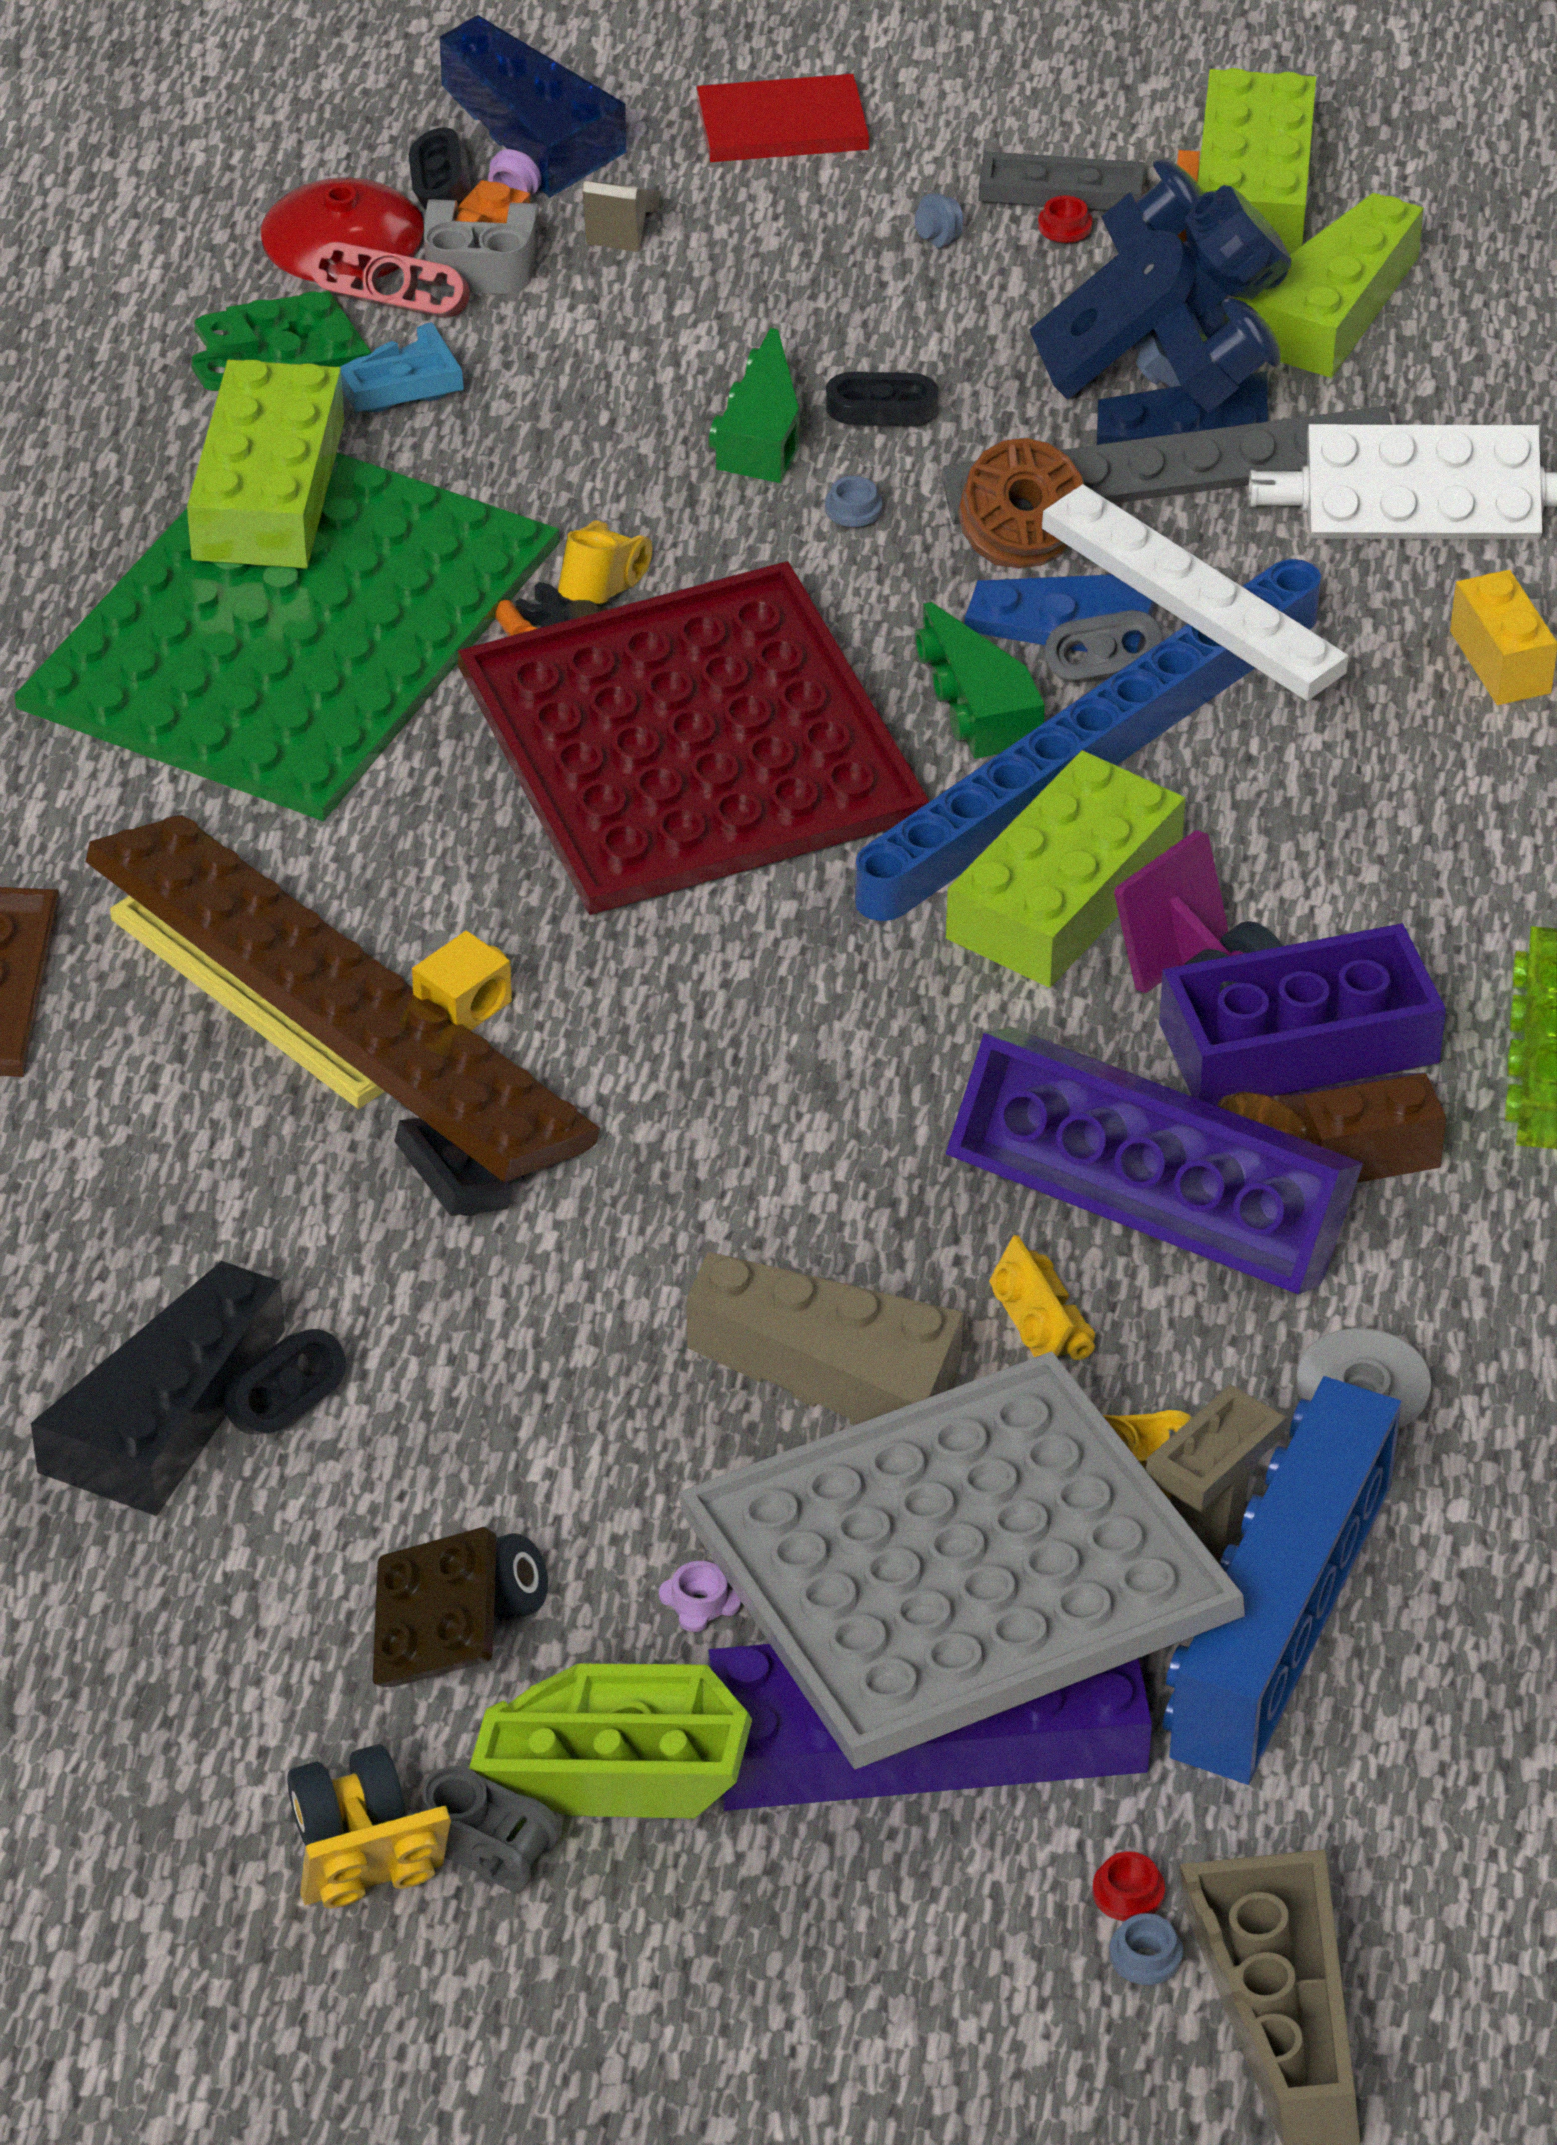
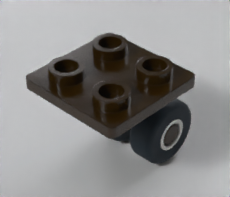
[373,1527,548,1687]

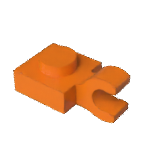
[455,180,530,223]

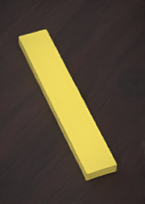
[110,896,385,1109]

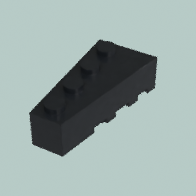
[30,1261,285,1516]

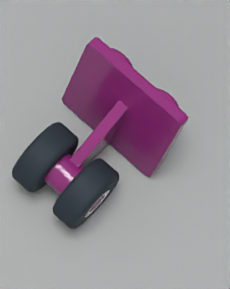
[1114,830,1283,994]

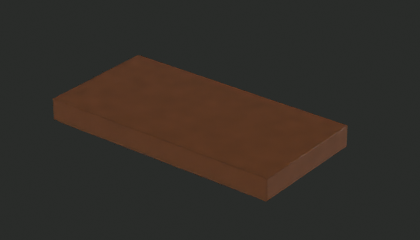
[0,887,60,1077]

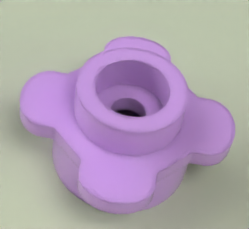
[659,1561,741,1632]

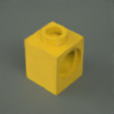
[412,930,512,1031]

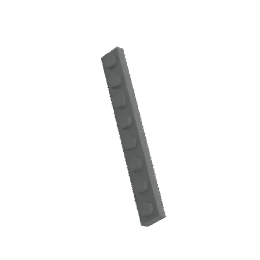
[941,406,1392,525]

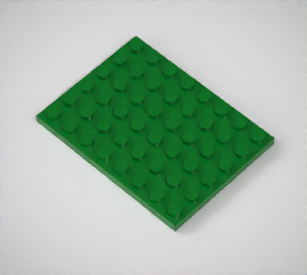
[14,452,560,822]

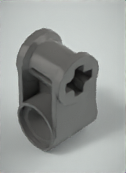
[422,1766,563,1893]

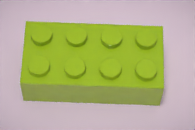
[1197,68,1316,254]
[187,360,344,568]
[946,750,1186,988]

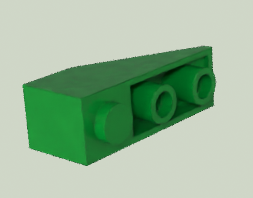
[709,328,799,483]
[915,602,1045,759]

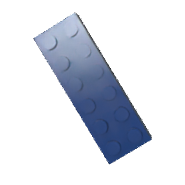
[1162,1376,1402,1785]

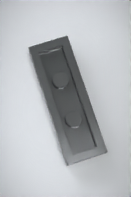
[978,151,1145,210]

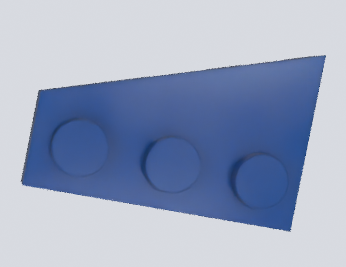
[964,574,1155,653]

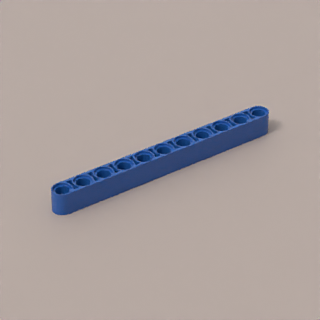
[855,559,1321,921]

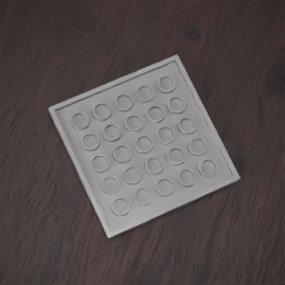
[678,1351,1245,1770]

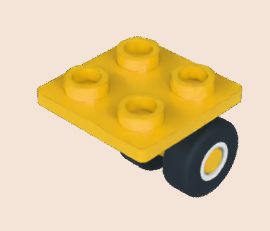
[287,1744,451,1909]

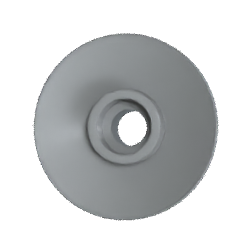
[1296,1328,1431,1429]

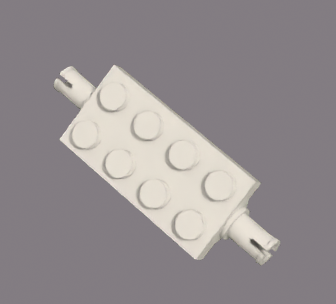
[1249,424,1557,539]

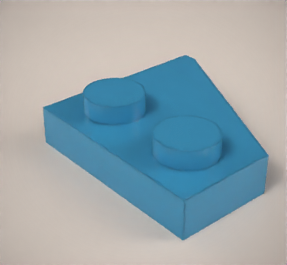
[341,322,464,412]

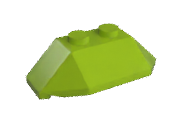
[469,1663,752,1819]

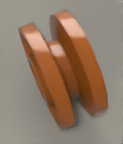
[958,438,1084,569]

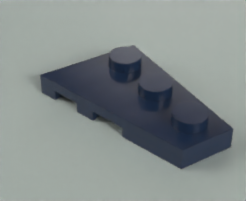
[1096,371,1268,445]

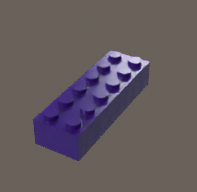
[945,1027,1363,1295]
[708,1644,1152,1811]

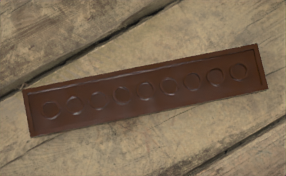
[85,815,600,1182]

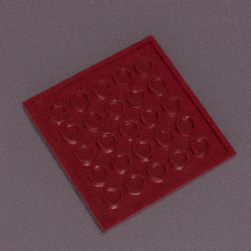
[458,561,930,915]

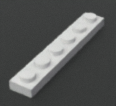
[1042,484,1349,701]

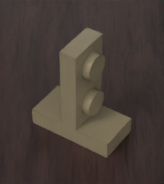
[1146,1384,1286,1565]

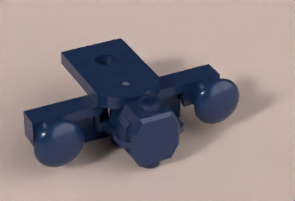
[1029,159,1291,413]

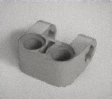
[424,199,539,294]

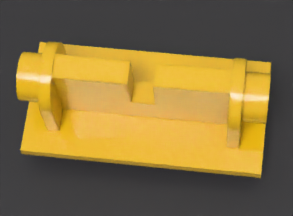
[989,1235,1095,1360]

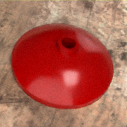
[261,177,424,283]

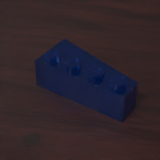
[439,15,626,198]

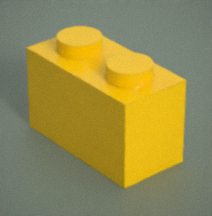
[1450,569,1557,705]

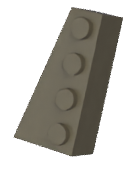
[687,1251,963,1426]
[1179,1849,1360,2145]

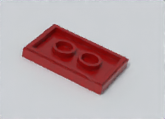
[696,73,869,163]

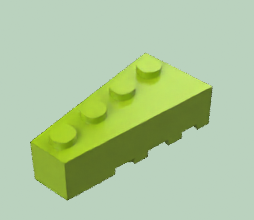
[1234,192,1424,378]

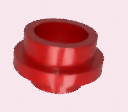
[1038,195,1092,243]
[1092,1851,1165,1921]

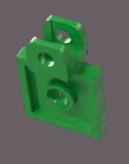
[191,291,372,391]

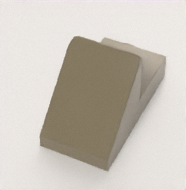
[582,180,661,252]

